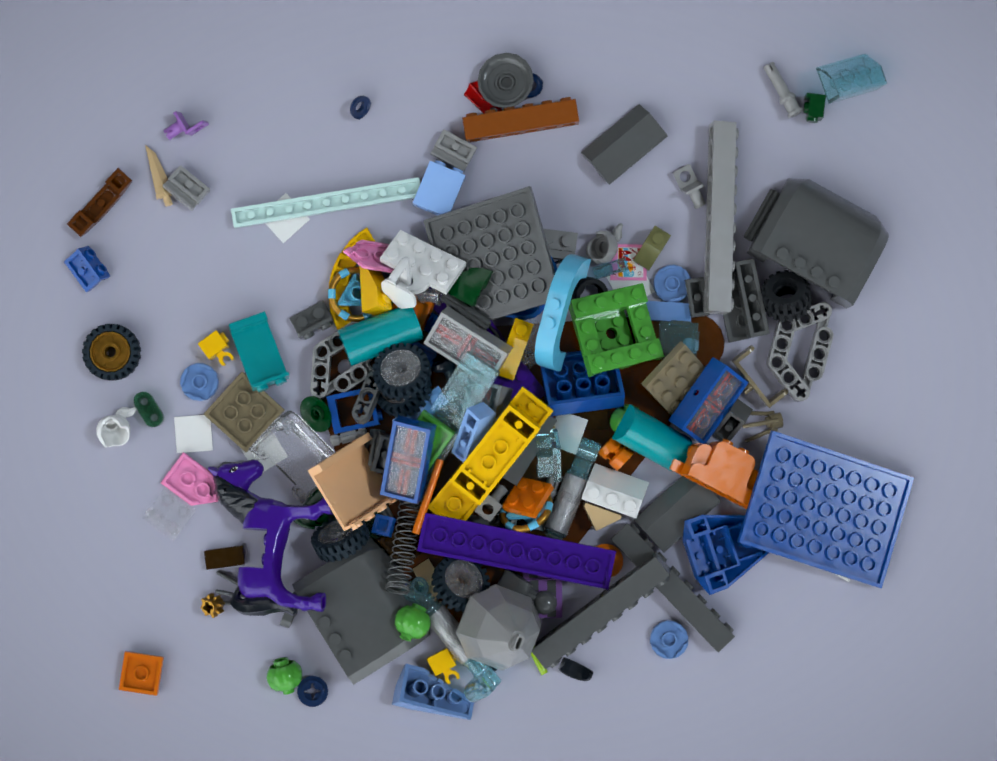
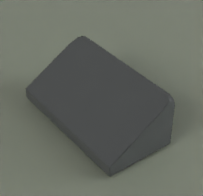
[685,277,710,318]
[369,431,390,474]

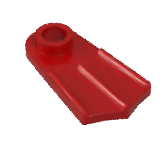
[464,81,502,114]

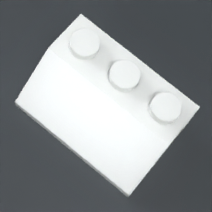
[581,463,649,519]

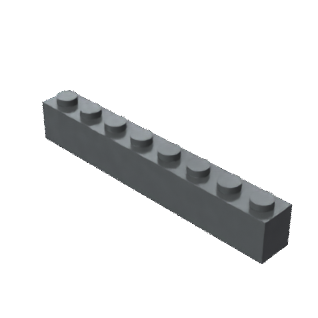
[611,523,735,653]

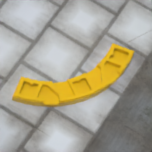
[329,228,375,330]

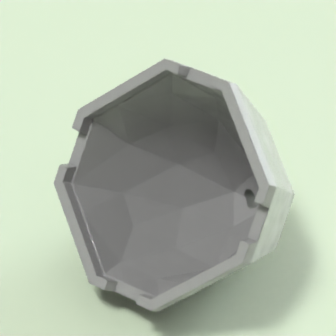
[456,584,541,671]

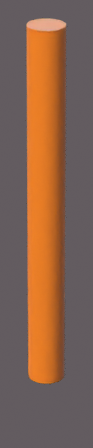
[412,459,444,535]

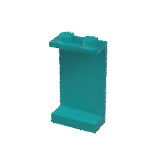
[229,311,289,392]

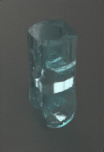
[592,258,629,279]

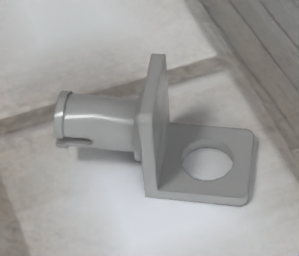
[673,164,706,209]
[475,484,508,522]

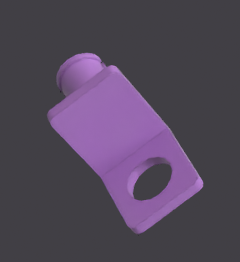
[163,111,209,140]

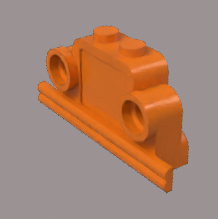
[669,439,758,509]

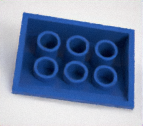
[540,351,625,416]

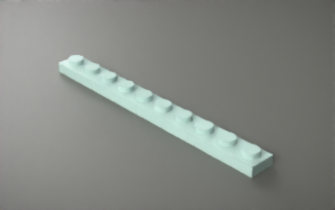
[231,177,420,228]

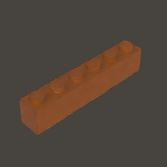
[462,97,579,143]

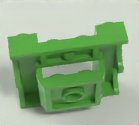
[569,283,664,377]

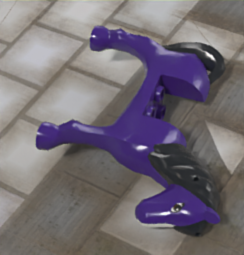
[208,459,333,616]

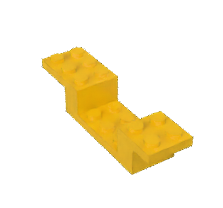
[428,386,553,520]

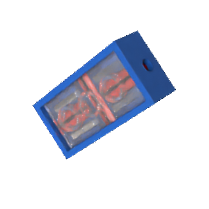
[668,357,749,444]
[380,416,437,504]

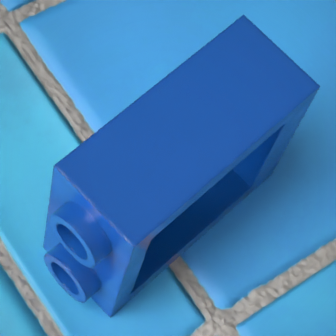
[326,387,383,434]

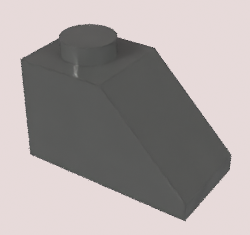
[712,399,753,441]

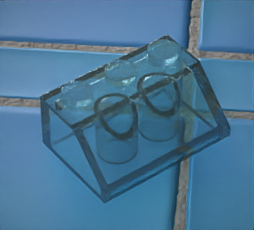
[816,54,888,104]

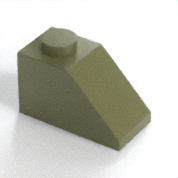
[633,226,671,271]

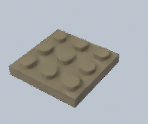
[641,341,705,416]
[204,372,285,453]

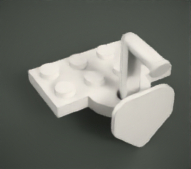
[380,230,466,309]

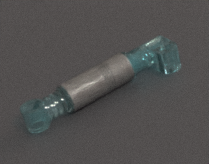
[544,437,601,540]
[402,577,502,702]

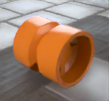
[597,436,634,471]

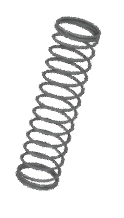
[385,499,422,595]

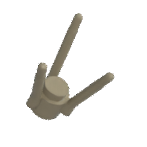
[742,411,783,443]

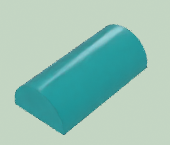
[337,307,423,366]
[612,404,692,472]

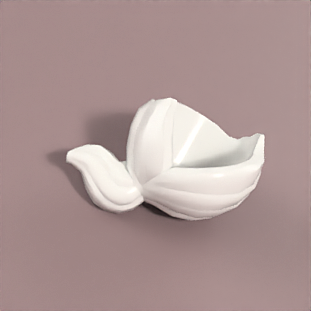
[96,407,137,448]

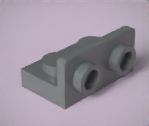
[289,300,334,340]

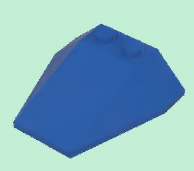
[682,515,769,595]

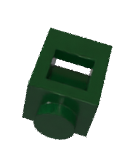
[803,93,826,123]

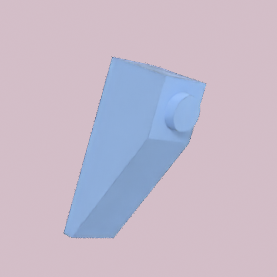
[452,402,496,462]

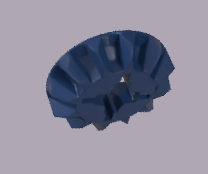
[297,675,328,707]

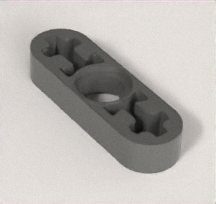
[352,371,381,424]

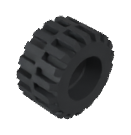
[761,270,812,322]

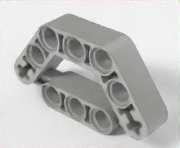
[766,302,833,402]
[310,322,379,399]

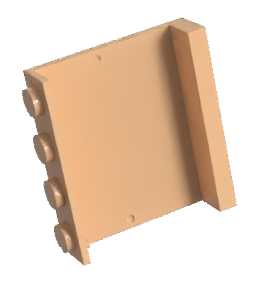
[307,432,399,531]

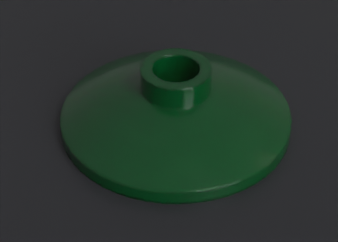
[300,396,332,432]

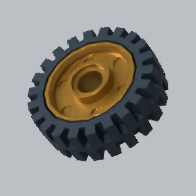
[82,324,141,381]

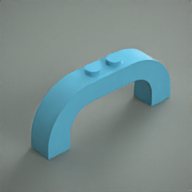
[535,254,591,371]

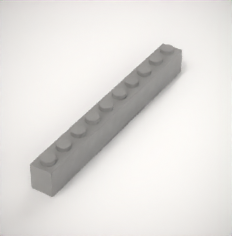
[703,121,739,315]

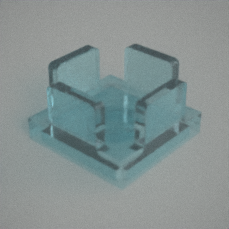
[659,320,699,360]
[535,428,562,482]

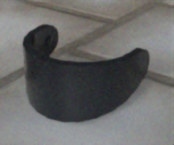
[558,657,593,681]

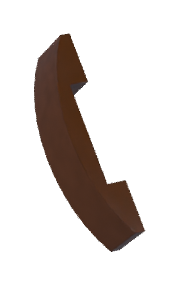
[67,168,133,237]

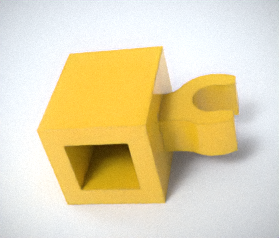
[198,330,234,366]
[427,647,460,684]

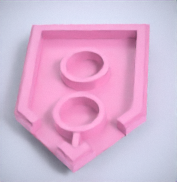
[343,240,394,273]
[161,452,218,506]

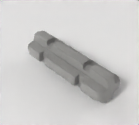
[330,428,367,446]

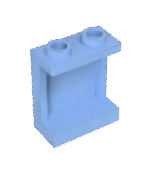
[413,160,466,216]

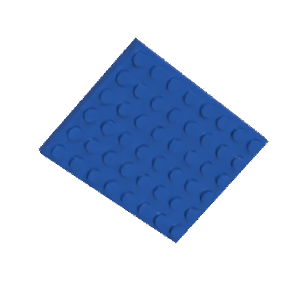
[737,431,914,589]

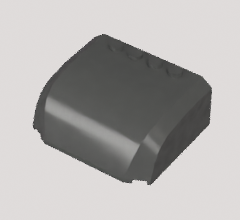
[747,178,889,309]
[292,537,431,685]

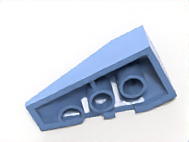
[392,664,474,720]

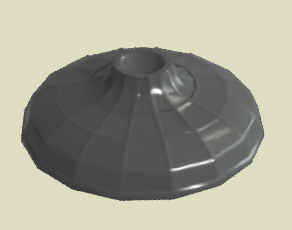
[477,53,534,108]

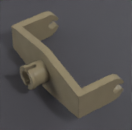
[731,345,788,408]

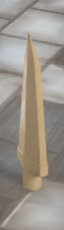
[145,145,173,207]

